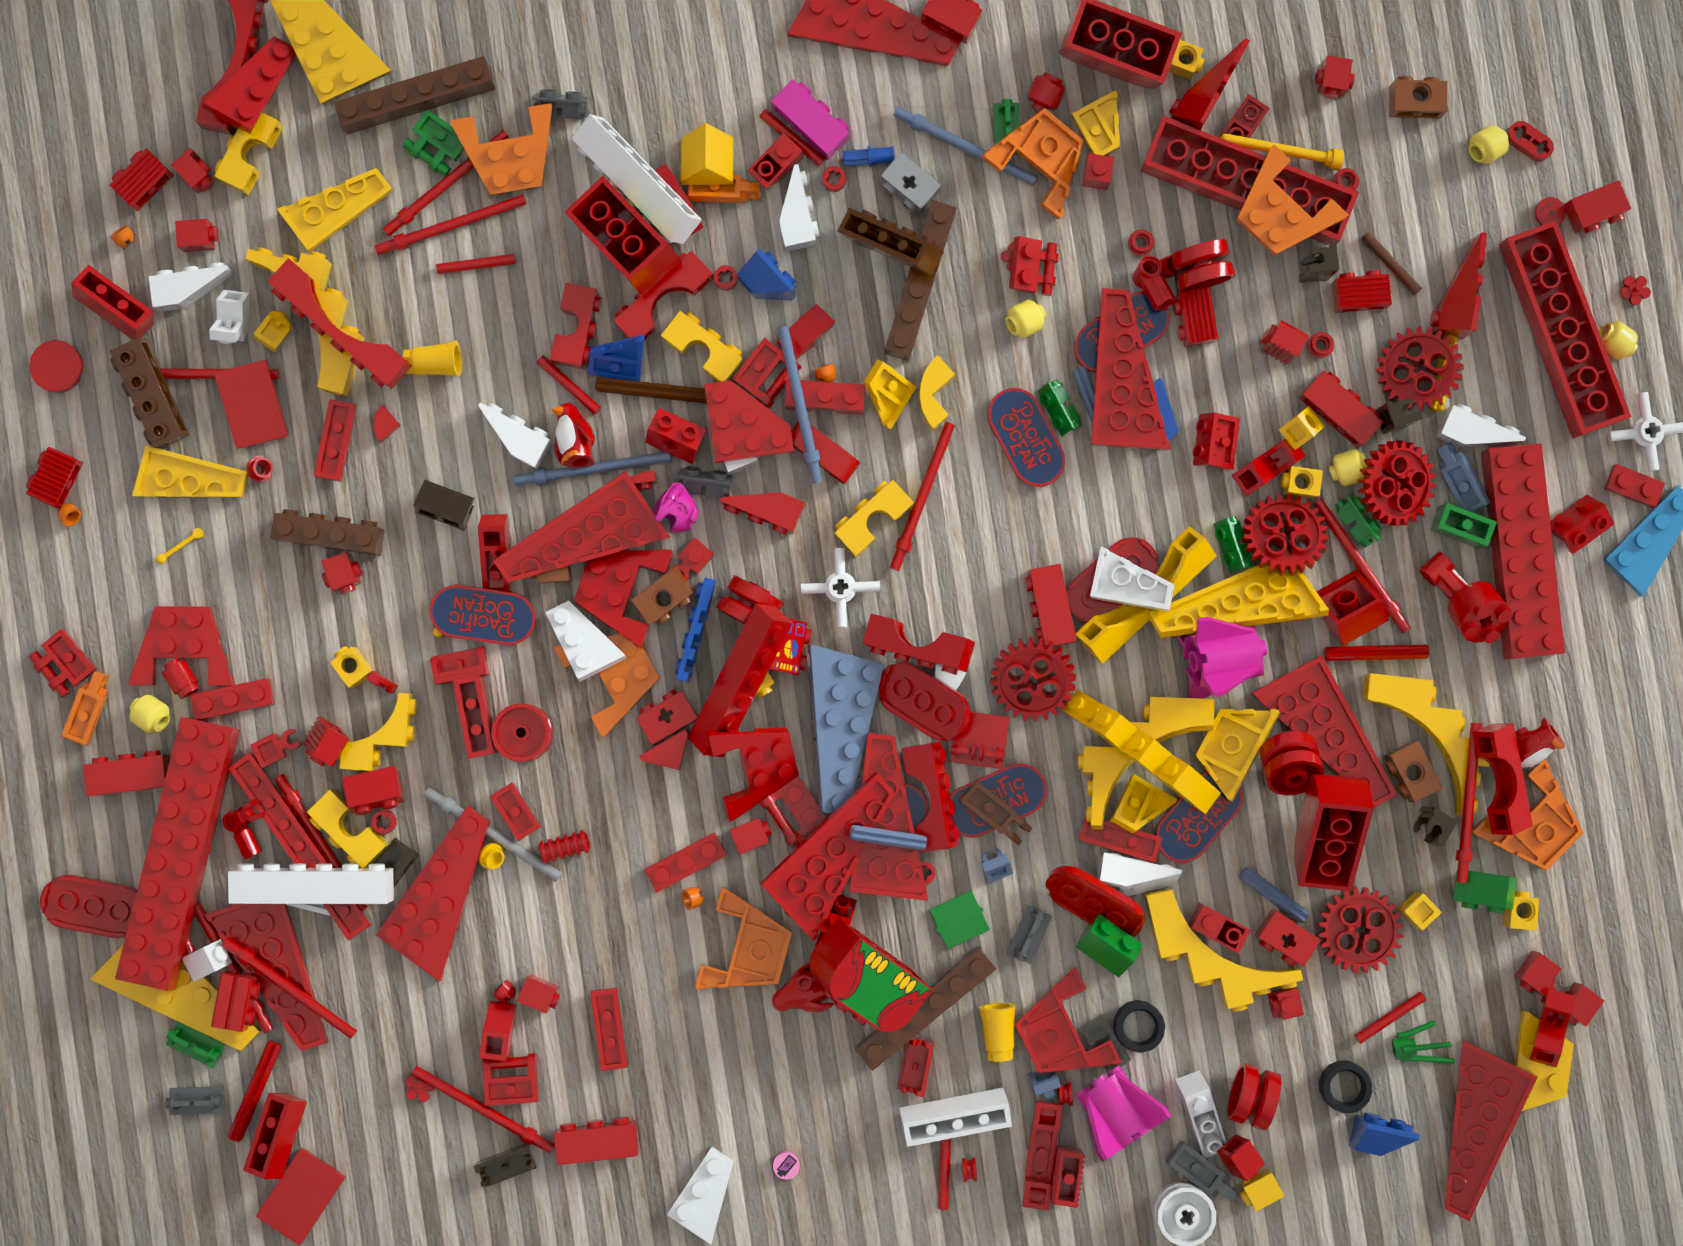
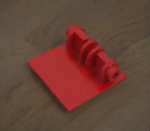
[950,712,1010,770]

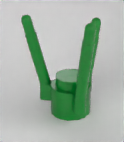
[1392,1021,1455,1064]

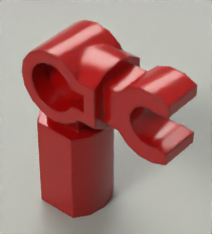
[223,799,264,860]

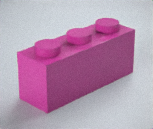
[771,79,849,161]

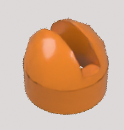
[110,225,134,248]
[814,363,836,382]
[57,503,82,526]
[682,887,704,910]

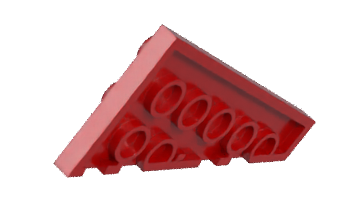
[1091,288,1171,451]
[1251,655,1398,807]
[849,733,929,901]
[759,772,895,942]
[204,904,329,1051]
[1444,1040,1538,1222]

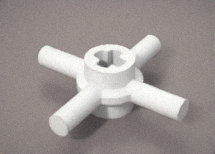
[1608,392,1683,471]
[801,548,880,627]

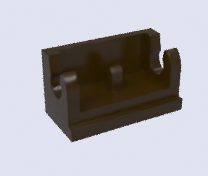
[1299,244,1339,283]
[1376,399,1423,435]
[413,479,474,531]
[1413,806,1458,847]
[376,838,419,887]
[473,1143,537,1187]

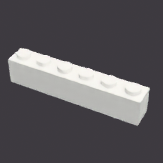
[572,114,702,244]
[228,863,394,904]

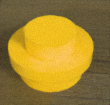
[479,843,505,869]

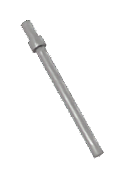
[423,787,562,881]

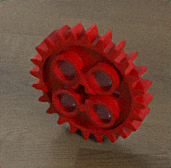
[1376,326,1464,412]
[1357,440,1437,526]
[1242,493,1329,576]
[990,637,1076,722]
[1316,887,1404,973]

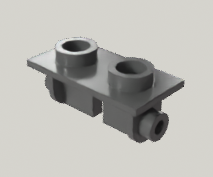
[532,89,588,120]
[678,466,733,498]
[1007,905,1052,964]
[165,1086,224,1115]

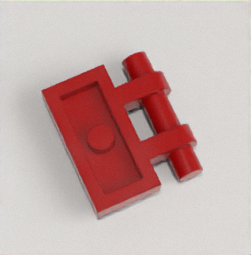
[1009,236,1059,296]
[29,629,98,698]

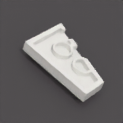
[1090,546,1175,612]
[545,601,627,682]
[667,1146,734,1244]

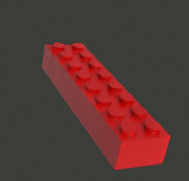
[1140,116,1359,246]
[1498,220,1632,439]
[1481,443,1565,660]

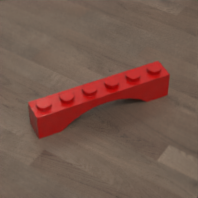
[196,0,269,135]
[267,258,412,389]

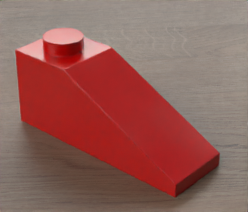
[478,514,510,591]

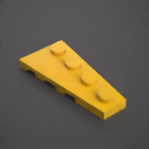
[277,168,394,252]

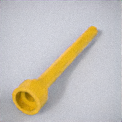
[1220,134,1344,171]

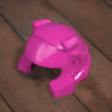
[652,483,698,533]

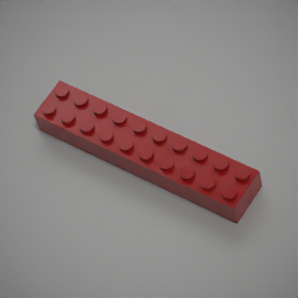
[115,717,240,991]

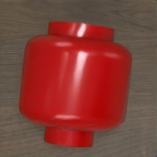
[1027,72,1066,110]

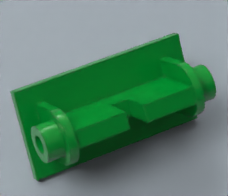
[993,99,1020,155]
[1037,379,1082,437]
[1335,493,1382,548]
[1213,516,1252,573]
[166,1022,226,1068]

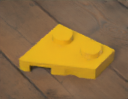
[1071,90,1120,156]
[864,359,917,430]
[1110,774,1177,833]

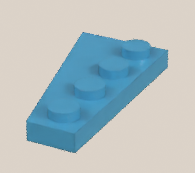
[1603,485,1683,597]

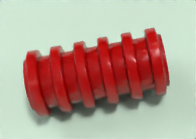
[539,830,590,864]

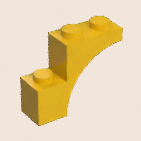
[339,693,417,771]

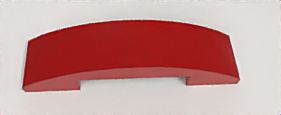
[1022,1101,1063,1211]

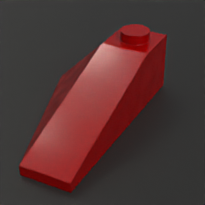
[1169,38,1250,130]
[1430,232,1487,340]

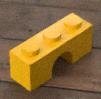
[214,113,283,196]
[661,311,743,382]
[834,480,914,558]
[307,789,390,868]

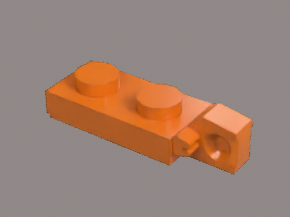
[688,175,761,203]
[61,671,109,746]

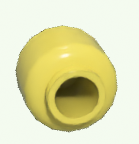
[1469,125,1509,164]
[1005,299,1046,338]
[1599,321,1638,360]
[1329,449,1367,487]
[129,695,170,734]

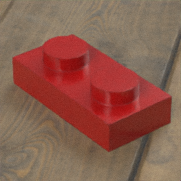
[1604,464,1665,508]
[490,782,542,841]

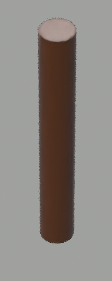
[1361,232,1422,295]

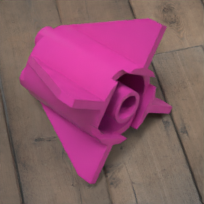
[1176,617,1267,699]
[1075,1065,1171,1162]

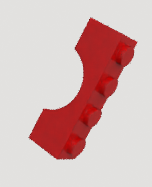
[613,250,714,341]
[862,614,975,675]
[1472,723,1533,835]
[902,741,959,853]

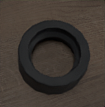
[1113,1000,1165,1053]
[1319,1060,1373,1113]

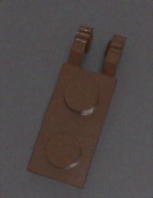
[960,780,1032,846]

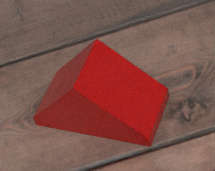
[639,729,689,770]

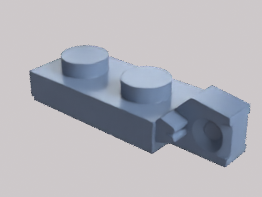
[1437,442,1491,512]

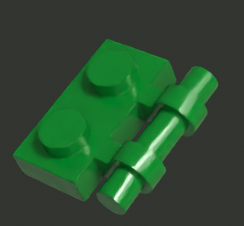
[403,109,465,177]

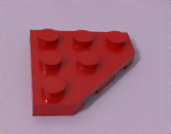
[704,380,794,463]

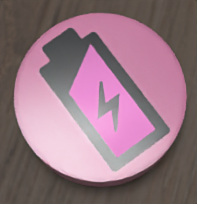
[773,1151,800,1180]

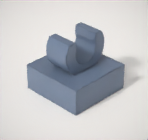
[981,848,1013,883]
[1028,1071,1061,1102]

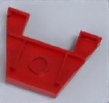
[574,550,673,648]
[129,606,234,686]
[706,727,799,822]
[1015,967,1122,1074]

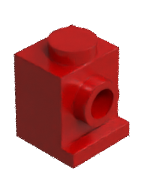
[171,148,214,194]
[1267,987,1304,1020]

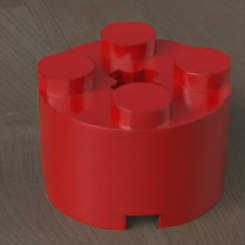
[1448,581,1513,643]

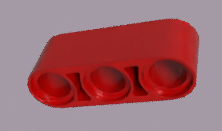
[791,421,861,484]

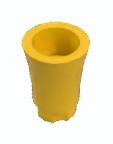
[403,340,462,377]
[978,1003,1015,1062]

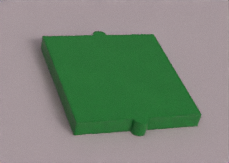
[929,890,990,949]

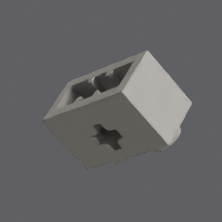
[880,152,941,214]

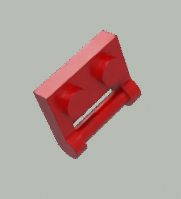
[733,338,802,408]
[759,776,827,846]
[482,1053,539,1106]

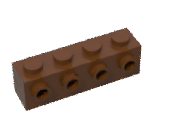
[837,208,944,276]
[110,338,190,448]
[270,509,385,556]

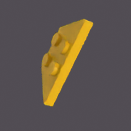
[1196,709,1280,802]
[1514,1010,1574,1111]

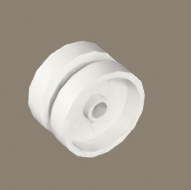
[1153,1181,1216,1246]

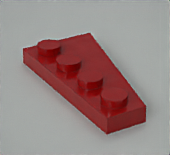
[202,36,296,134]

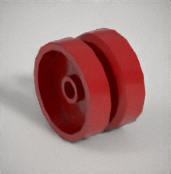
[1170,239,1236,292]
[715,575,784,624]
[491,703,554,762]
[1259,731,1325,796]
[1227,1063,1282,1131]

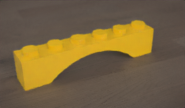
[1075,526,1217,664]

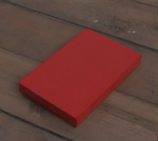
[214,359,289,449]
[256,1147,346,1246]

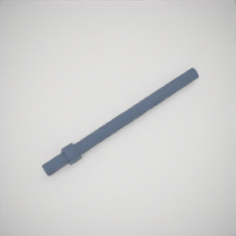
[893,107,1037,186]
[778,325,823,483]
[514,452,671,486]

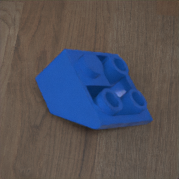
[737,248,796,301]
[1349,1112,1420,1156]

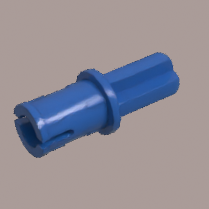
[842,146,895,167]

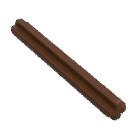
[595,377,707,404]

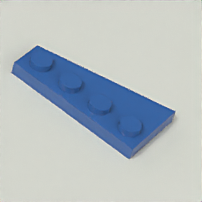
[675,577,716,683]

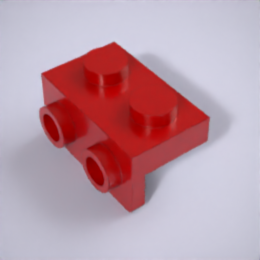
[1550,495,1614,554]

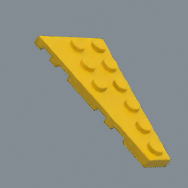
[270,0,392,104]
[1148,552,1329,638]
[90,944,262,1051]

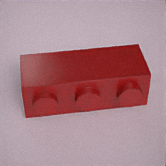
[71,265,153,340]
[1298,371,1383,449]
[1024,564,1076,646]
[453,675,498,759]
[83,750,170,796]
[243,1092,307,1179]
[554,1117,639,1165]

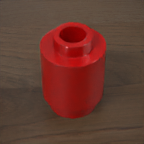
[162,658,199,699]

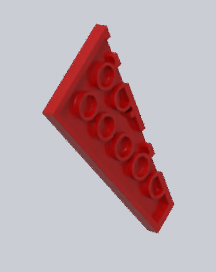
[787,0,961,66]
[493,471,670,583]
[376,806,490,982]

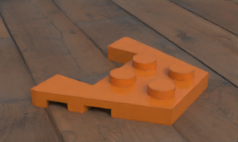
[450,103,552,195]
[981,108,1084,219]
[1236,144,1349,256]
[553,634,660,738]
[1472,759,1584,870]
[695,887,792,989]

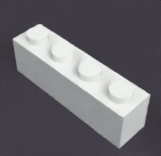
[899,1088,1012,1147]

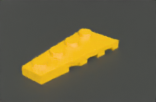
[132,445,248,498]

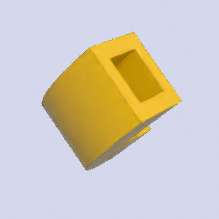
[919,355,955,432]

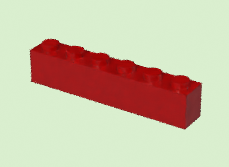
[687,603,792,758]

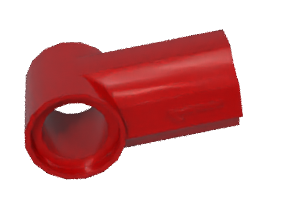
[1132,255,1176,312]
[1419,551,1470,600]

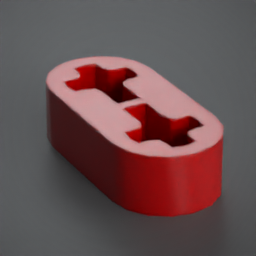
[1506,121,1554,162]

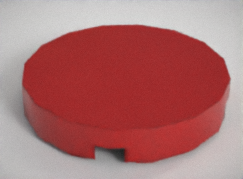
[29,340,84,393]

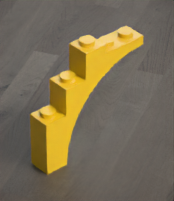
[245,247,365,398]
[1362,673,1489,817]
[1062,689,1221,814]
[1078,697,1214,830]
[1143,888,1303,1012]

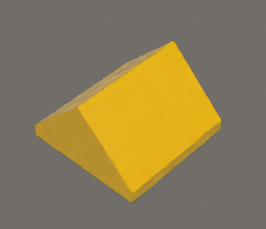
[681,123,733,185]

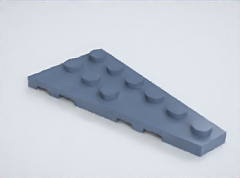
[807,644,884,814]

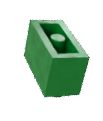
[1431,503,1497,549]
[1453,870,1517,914]
[1076,914,1143,978]

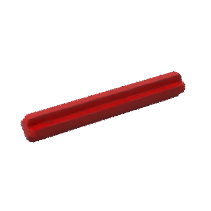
[1324,645,1429,661]
[227,1040,282,1142]

